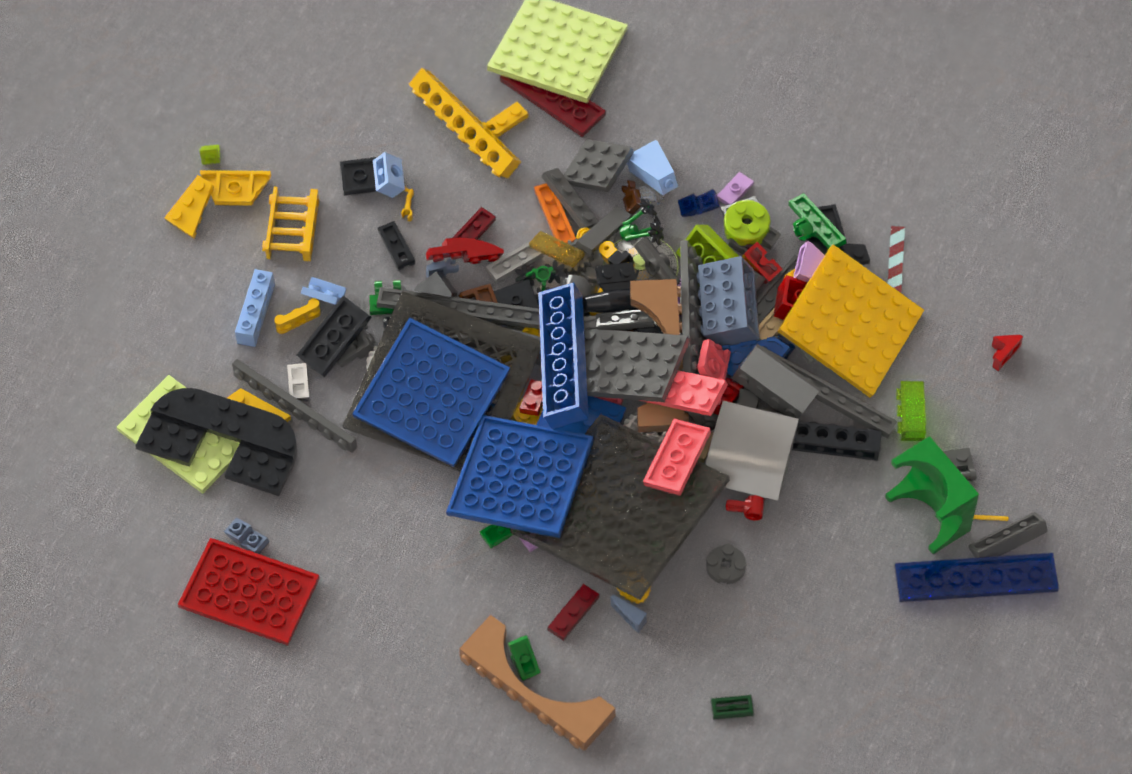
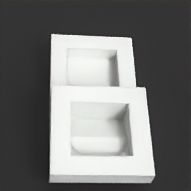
[287,363,309,399]

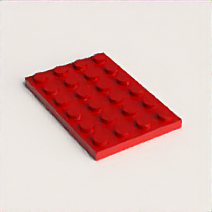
[177,538,320,646]

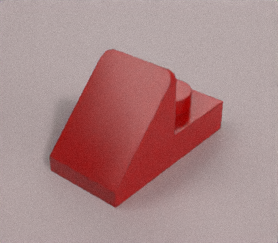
[992,334,1023,371]

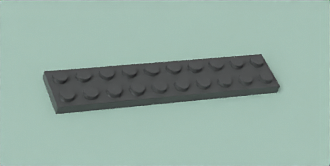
[680,240,705,425]

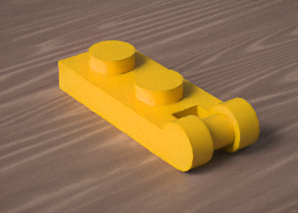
[483,102,529,138]

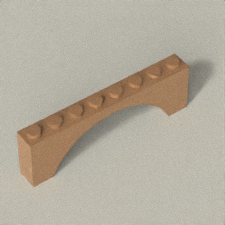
[630,279,689,433]
[459,615,616,751]

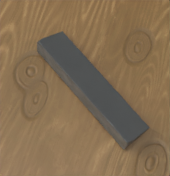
[968,512,1048,565]

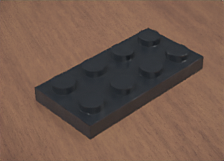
[297,296,372,377]

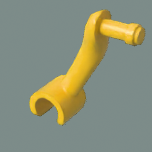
[401,187,414,222]

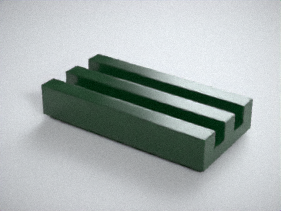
[711,695,754,720]

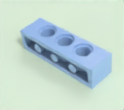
[235,269,275,347]

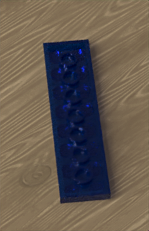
[894,553,1059,602]

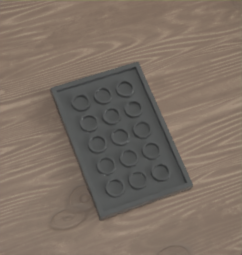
[584,328,690,402]

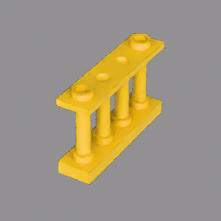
[262,187,319,261]

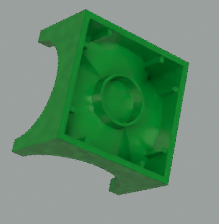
[885,436,979,555]

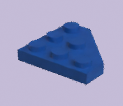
[722,336,790,377]

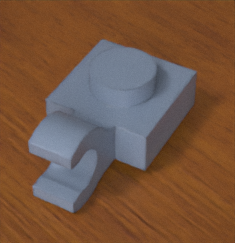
[426,258,459,278]

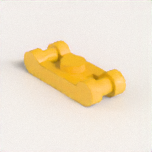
[274,298,321,334]

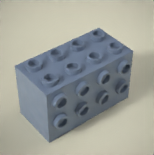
[697,256,760,346]

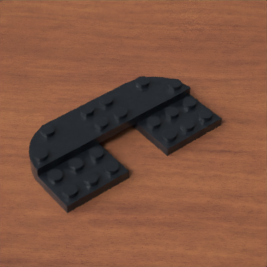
[135,388,297,496]

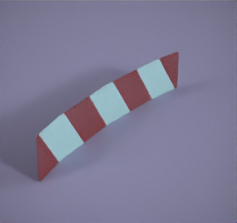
[888,226,905,293]

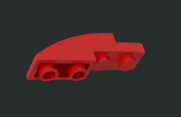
[425,238,504,264]

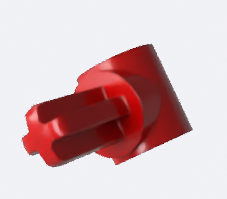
[726,495,765,521]

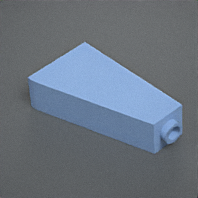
[627,140,678,195]

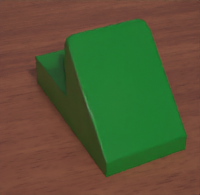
[508,635,541,681]

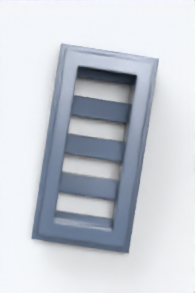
[611,594,647,633]

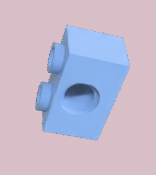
[373,152,405,198]

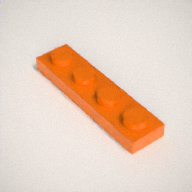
[534,183,576,248]

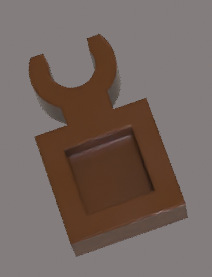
[622,180,641,215]

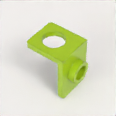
[199,145,220,165]

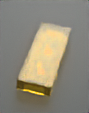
[529,231,585,268]

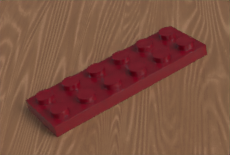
[500,75,606,138]

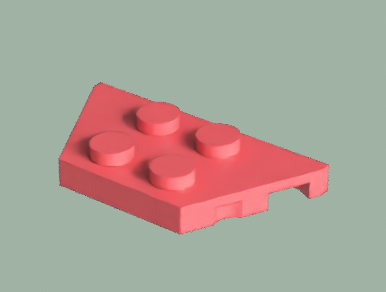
[697,339,731,405]

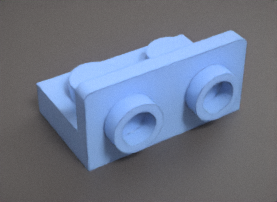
[301,277,346,305]

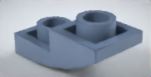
[224,517,269,554]

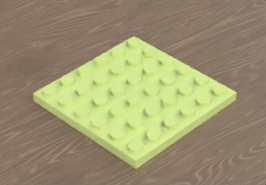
[487,0,628,103]

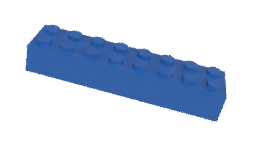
[538,282,589,429]

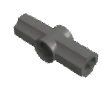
[634,237,681,285]

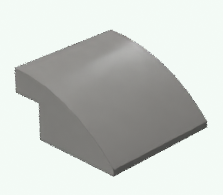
[703,401,799,501]

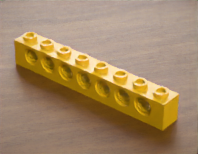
[409,68,521,178]

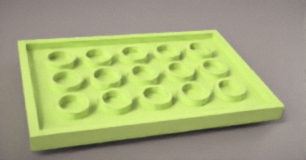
[117,375,240,494]

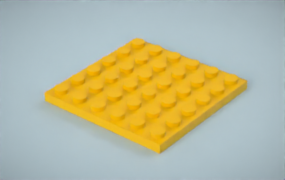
[777,245,924,398]

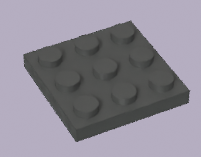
[564,139,634,192]

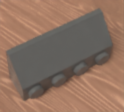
[732,344,820,418]

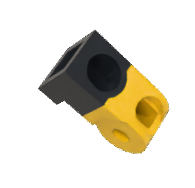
[599,241,635,265]

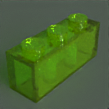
[896,381,926,441]

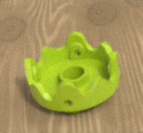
[724,200,771,246]

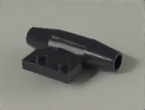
[583,262,639,313]

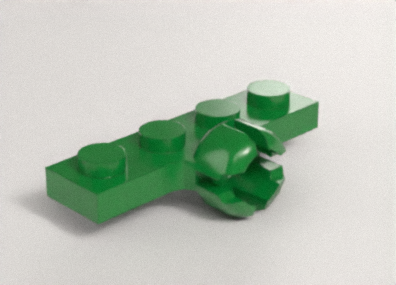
[789,193,846,249]

